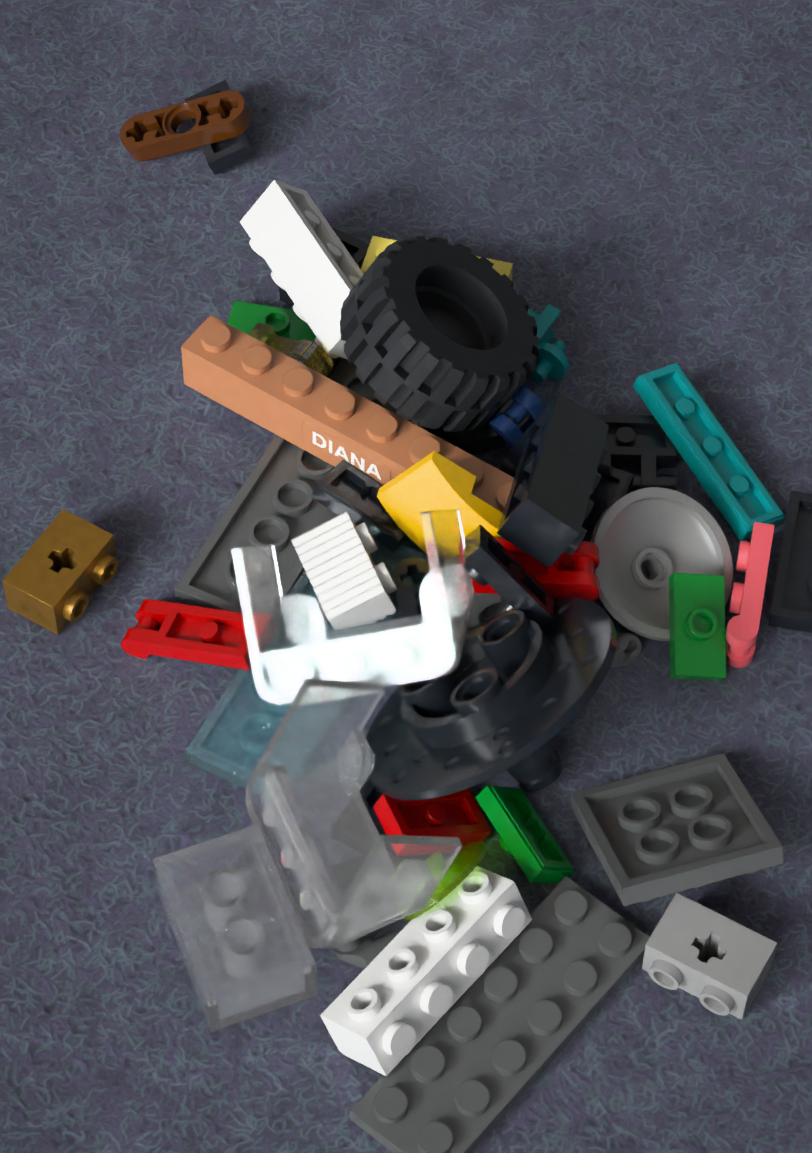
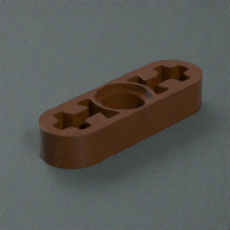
[120,90,253,161]

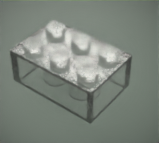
[152,824,318,1032]

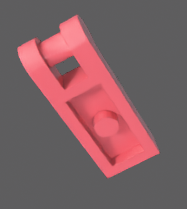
[726,522,775,668]

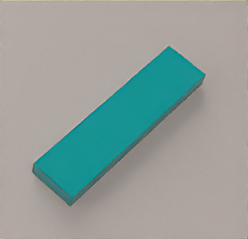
[633,363,786,541]

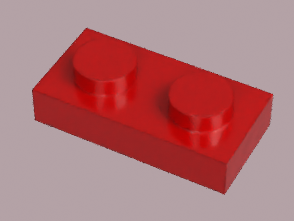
[373,788,491,852]

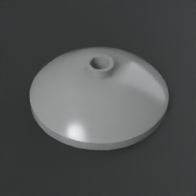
[590,487,733,641]

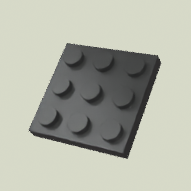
[570,753,784,906]

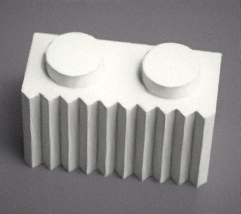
[291,511,398,639]

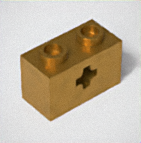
[3,509,119,635]

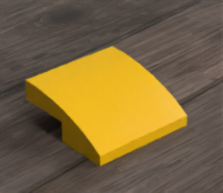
[377,451,505,561]

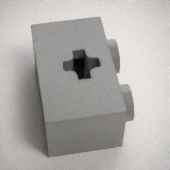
[642,892,778,1020]

